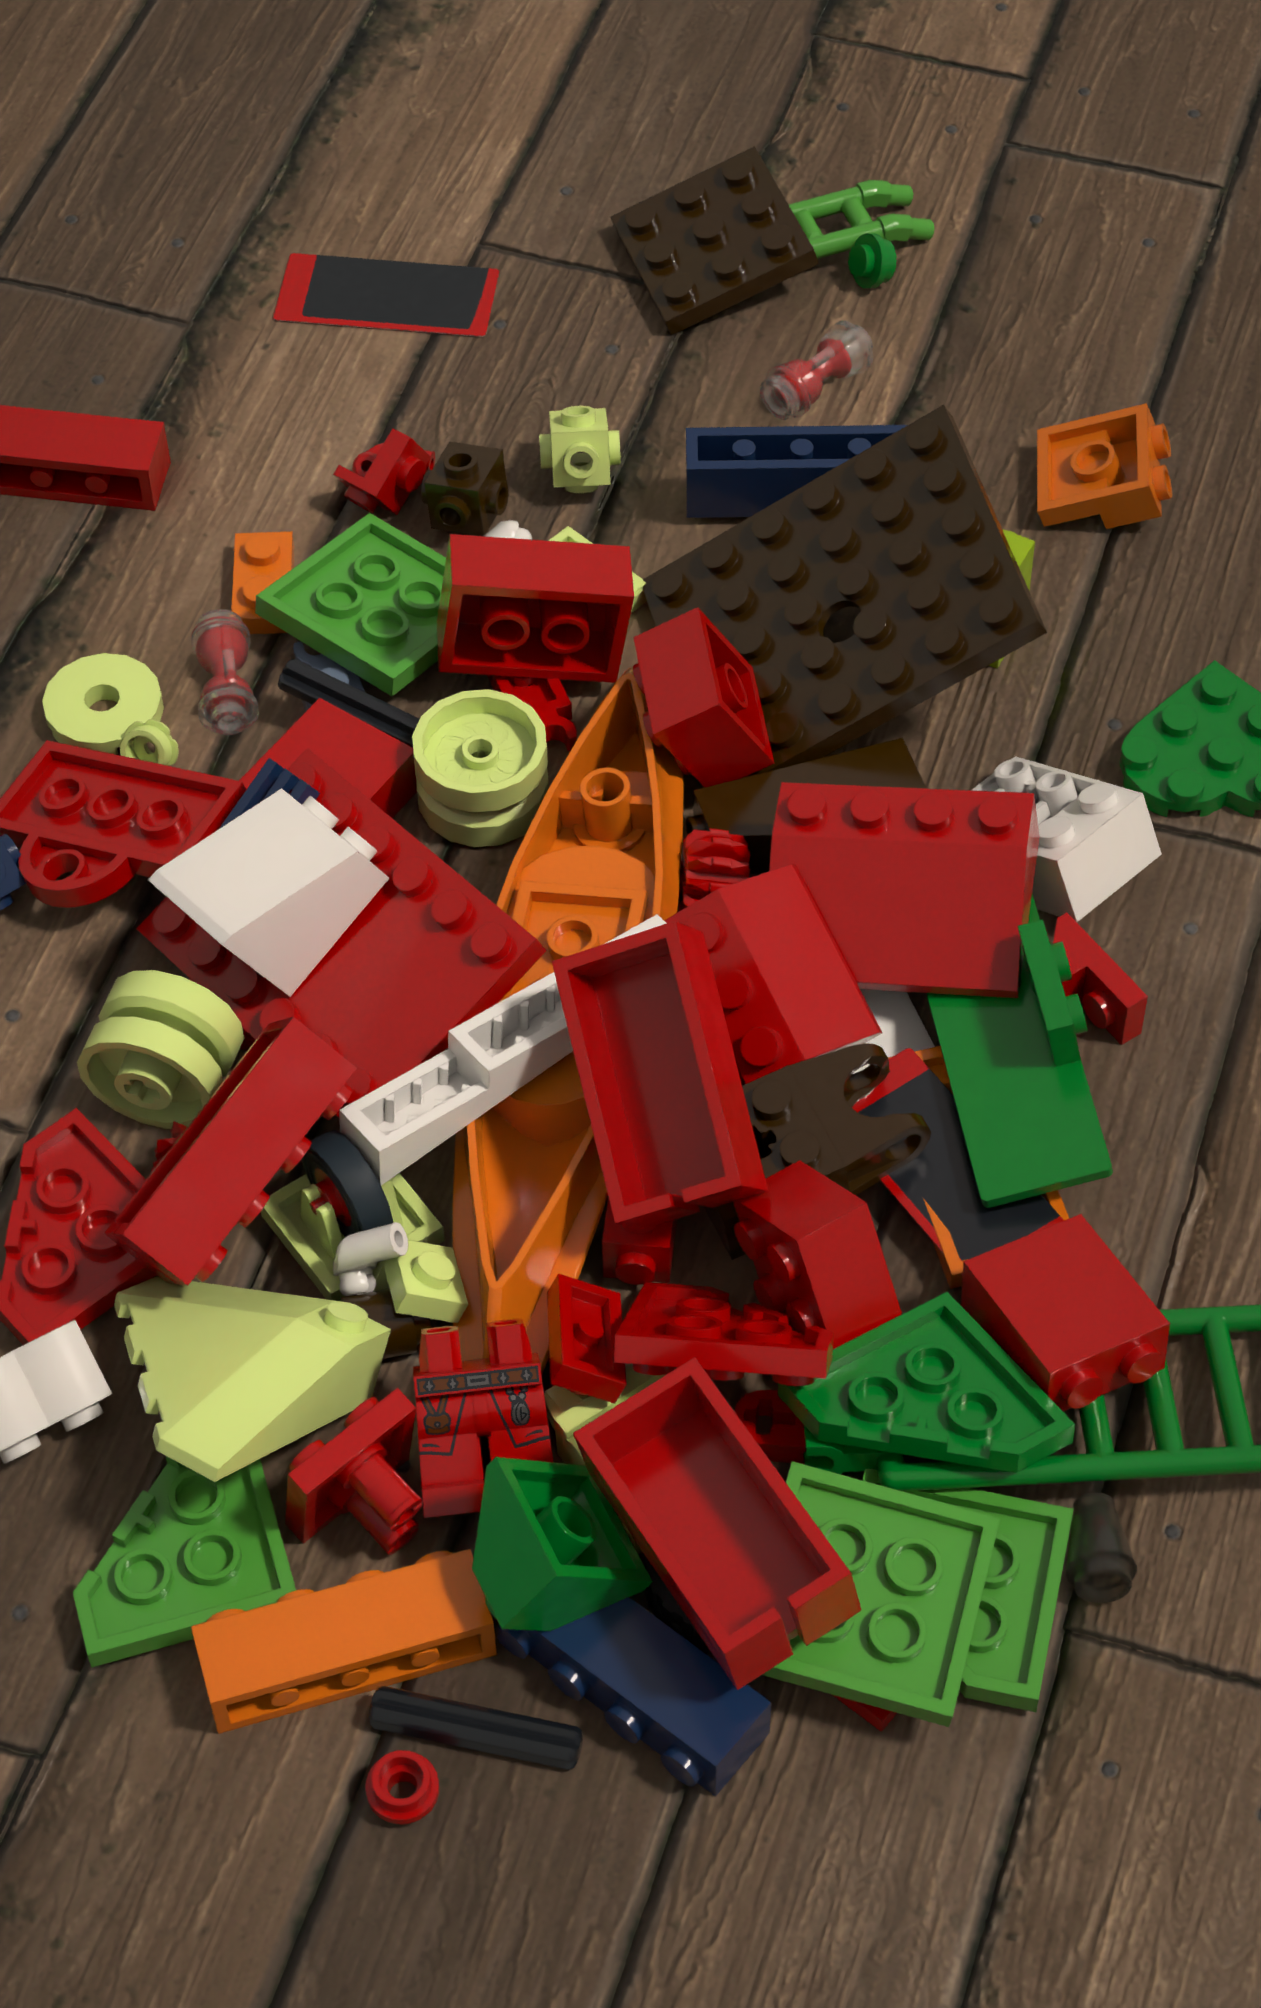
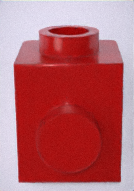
[333,428,431,515]

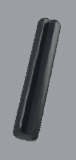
[278,659,420,748]
[369,1686,583,1770]

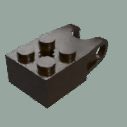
[704,1043,931,1260]

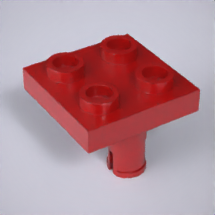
[285,1387,423,1555]

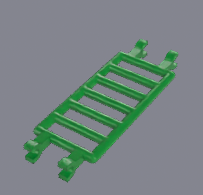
[803,1304,1261,1491]

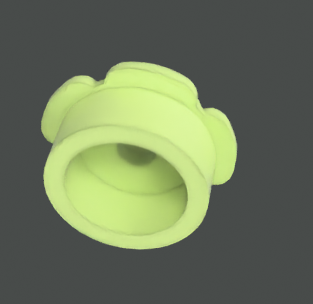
[120,719,179,766]

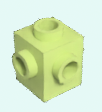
[539,406,621,493]

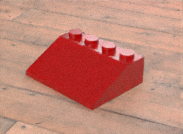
[769,782,1040,998]

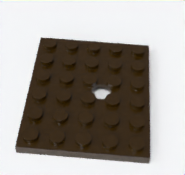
[642,405,1047,778]

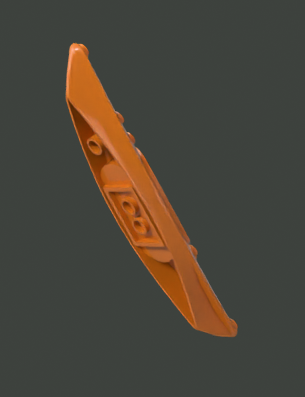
[452,666,684,1437]

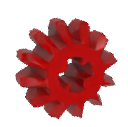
[677,828,751,913]

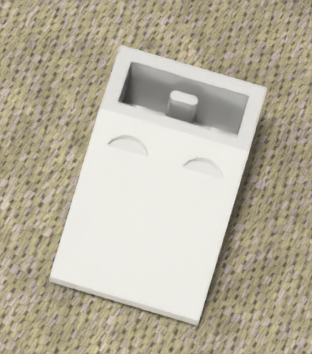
[972,756,1162,922]

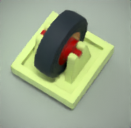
[261,1130,445,1301]

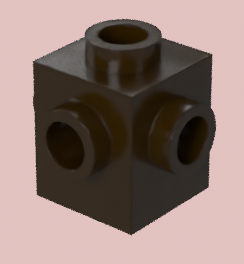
[421,442,509,536]

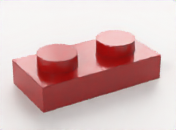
[547,1273,627,1404]

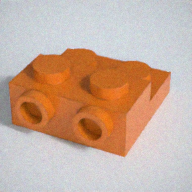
[1037,403,1172,529]

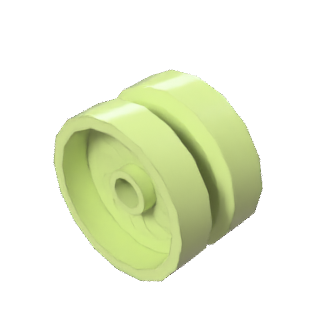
[412,689,549,847]
[77,970,244,1129]

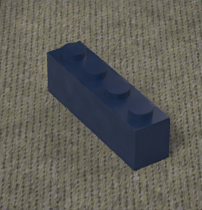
[686,425,908,518]
[492,1597,771,1797]

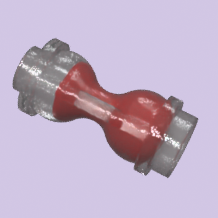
[760,320,873,420]
[191,609,259,735]

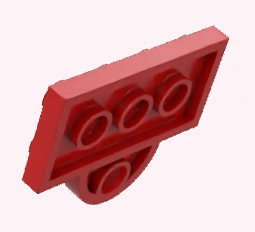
[0,740,246,908]

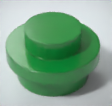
[848,233,897,289]

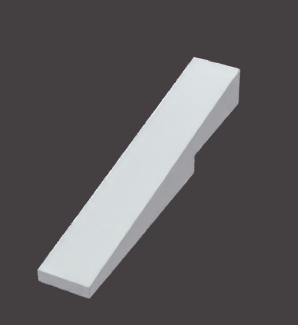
[339,914,666,1185]

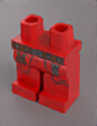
[413,1318,553,1518]

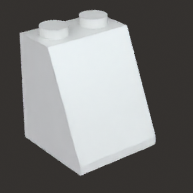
[148,788,389,997]

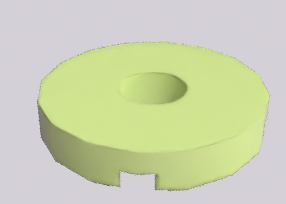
[42,653,164,754]

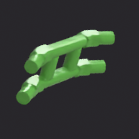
[788,180,935,259]

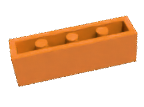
[191,1549,497,1734]

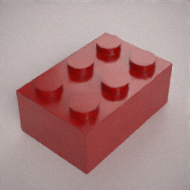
[437,534,634,683]

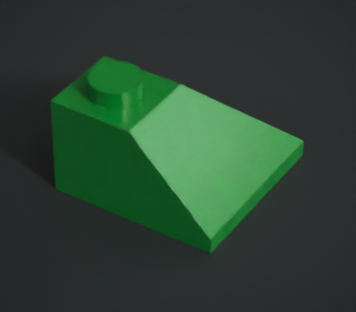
[472,1457,653,1631]

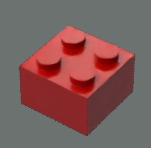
[633,607,774,787]
[733,1160,902,1349]

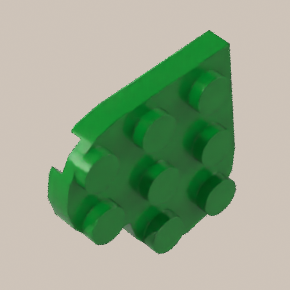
[1119,660,1261,817]

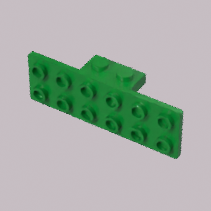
[927,894,1113,1208]

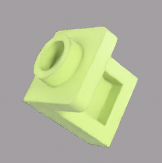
[373,1240,468,1323]

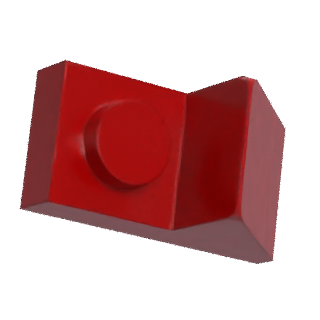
[1053,912,1148,1045]

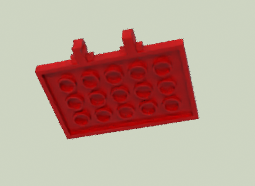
[136,748,547,1117]

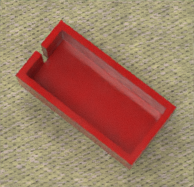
[552,921,768,1228]
[104,1017,357,1286]
[573,1357,862,1690]

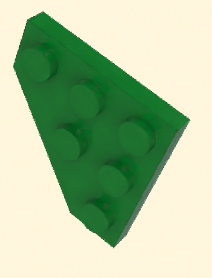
[778,1292,1075,1473]

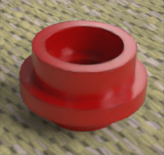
[365,1750,440,1824]

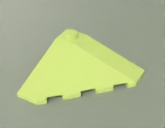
[114,1276,391,1482]

